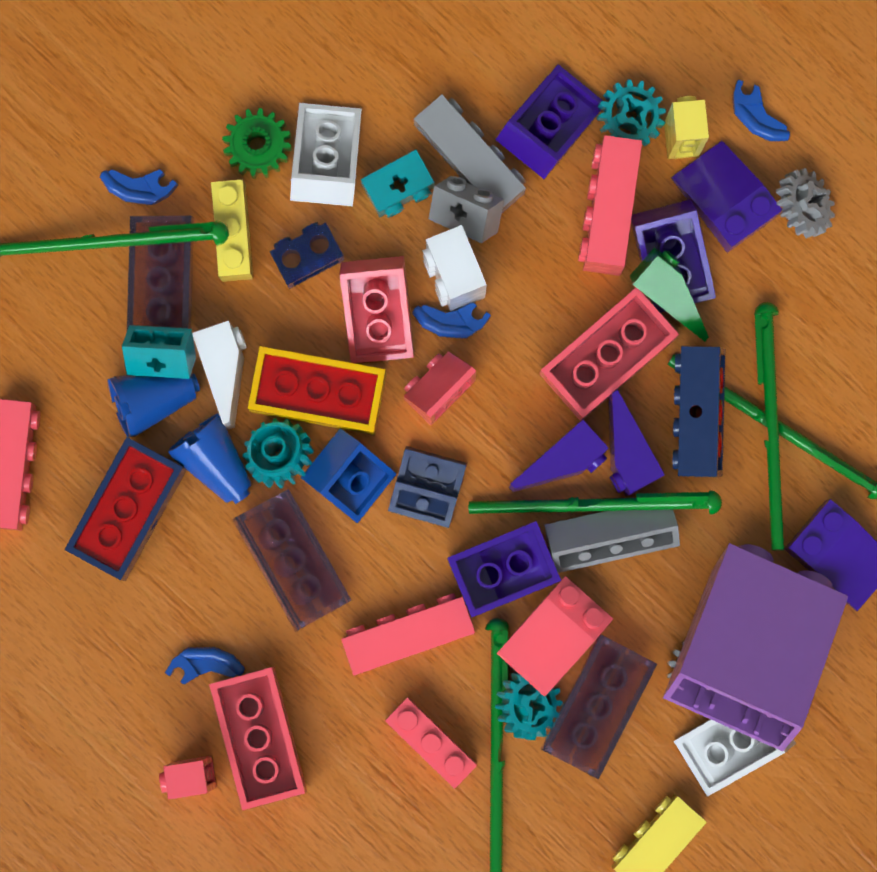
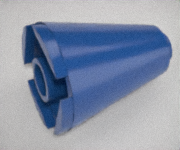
[107,373,200,438]
[168,413,252,504]

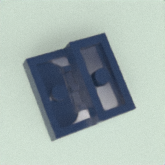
[388,446,467,528]

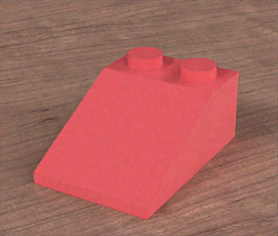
[340,256,414,364]
[404,351,477,425]
[496,576,613,697]

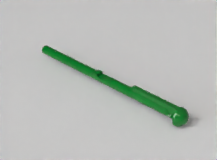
[0,221,229,256]
[754,302,784,551]
[667,354,877,500]
[468,490,722,515]
[485,618,510,872]

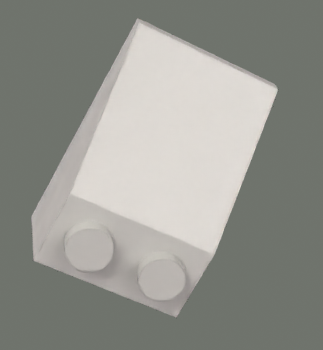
[290,103,362,206]
[192,321,247,430]
[674,719,796,797]

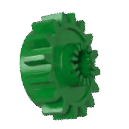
[222,108,292,179]

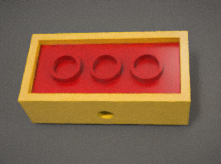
[248,346,386,435]

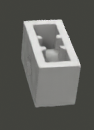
[428,176,504,243]

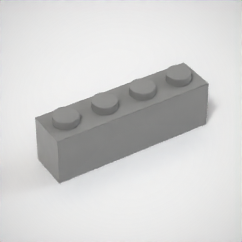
[414,94,526,213]
[544,510,680,573]

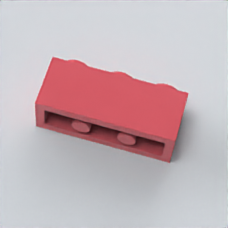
[385,697,477,789]
[159,755,217,800]

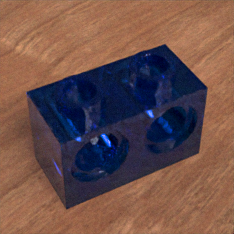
[270,222,345,289]

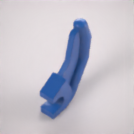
[732,80,790,142]
[100,169,178,205]
[412,302,491,339]
[165,647,245,684]

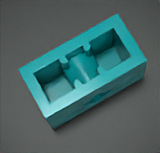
[361,150,435,218]
[122,325,196,379]

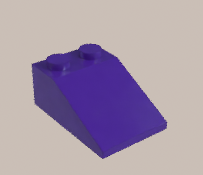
[495,64,603,179]
[671,141,782,253]
[631,199,716,313]
[608,390,665,497]
[509,420,609,492]
[784,499,877,611]
[447,521,561,618]

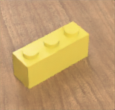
[664,96,709,159]
[211,179,253,282]
[611,794,707,872]

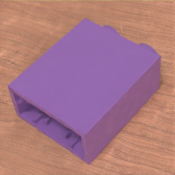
[663,543,848,751]

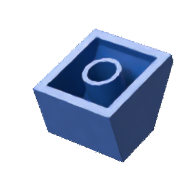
[301,428,397,523]

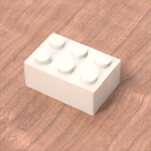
[422,225,487,312]

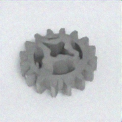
[776,168,835,238]

